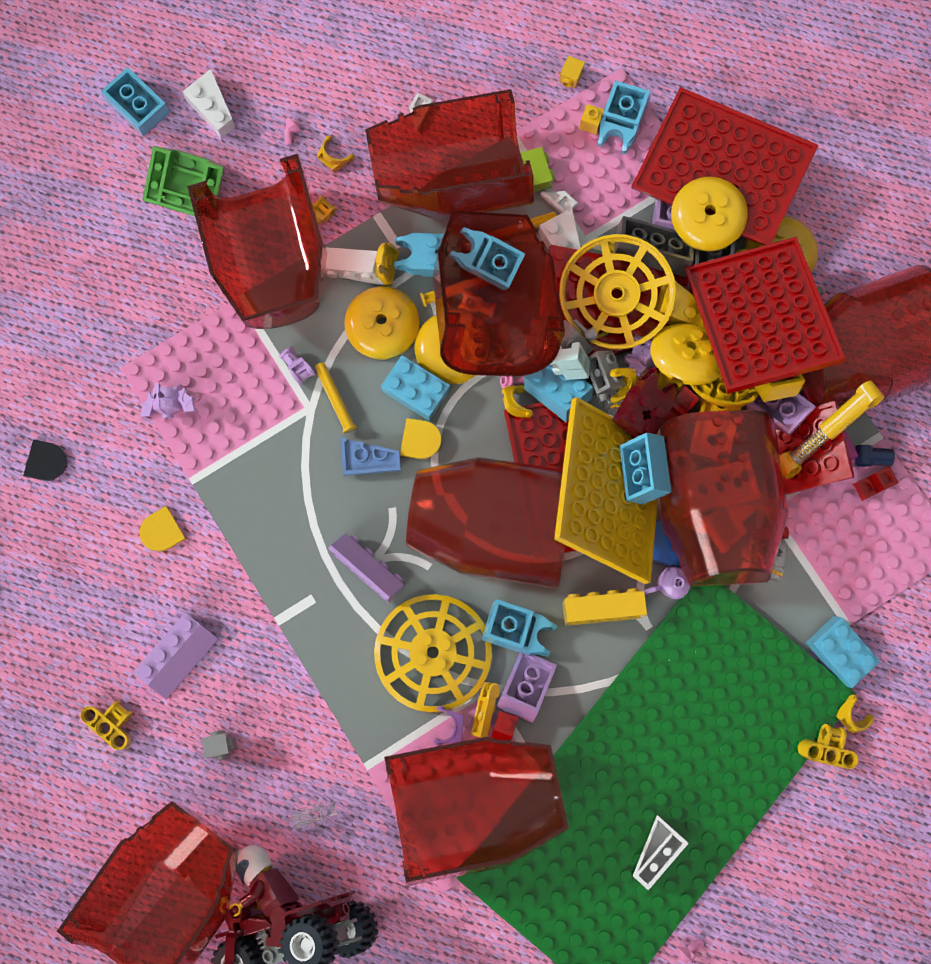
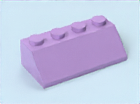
[329,533,405,604]
[133,612,218,699]

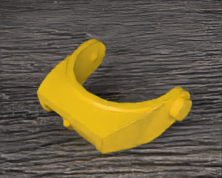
[317,135,355,172]
[610,368,636,404]
[502,385,533,418]
[836,695,874,734]

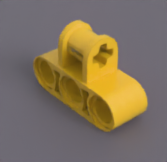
[80,700,133,750]
[798,724,858,769]

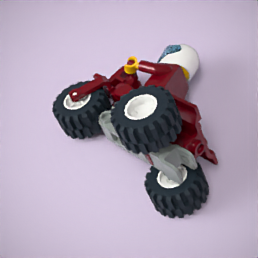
[211,845,378,964]

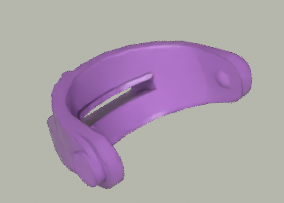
[433,706,464,745]

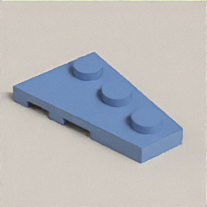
[340,437,401,476]

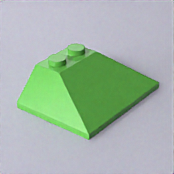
[142,146,224,221]

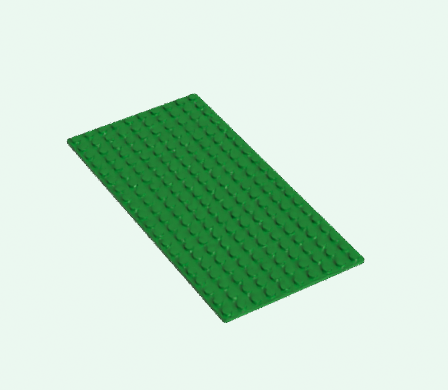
[456,570,856,964]

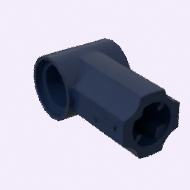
[855,445,895,467]

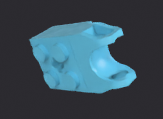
[598,80,650,155]
[449,227,525,290]
[394,233,460,278]
[482,599,558,657]

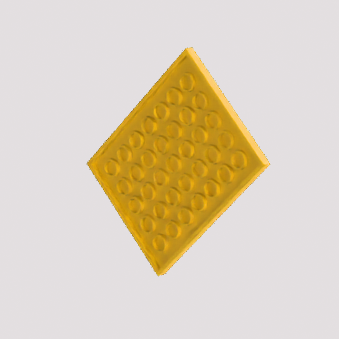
[554,397,658,584]

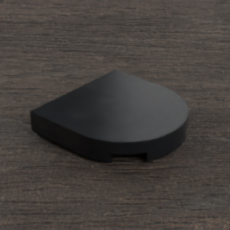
[23,439,67,481]

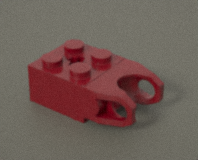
[611,367,678,438]

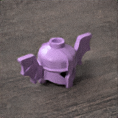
[624,334,656,376]
[140,383,197,419]
[643,567,712,599]

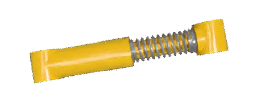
[774,381,884,479]

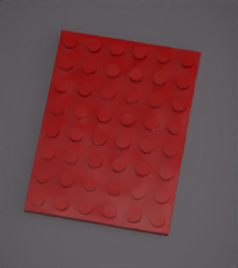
[631,87,818,246]
[685,236,845,394]

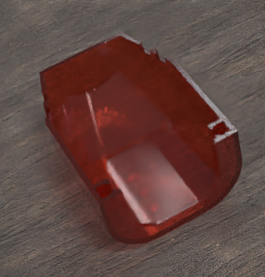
[365,89,534,221]
[187,154,328,329]
[433,211,565,376]
[802,265,931,408]
[656,410,789,586]
[406,457,565,590]
[384,737,569,886]
[56,801,240,964]

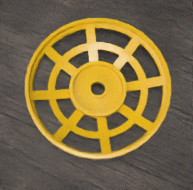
[559,234,676,350]
[374,594,492,713]

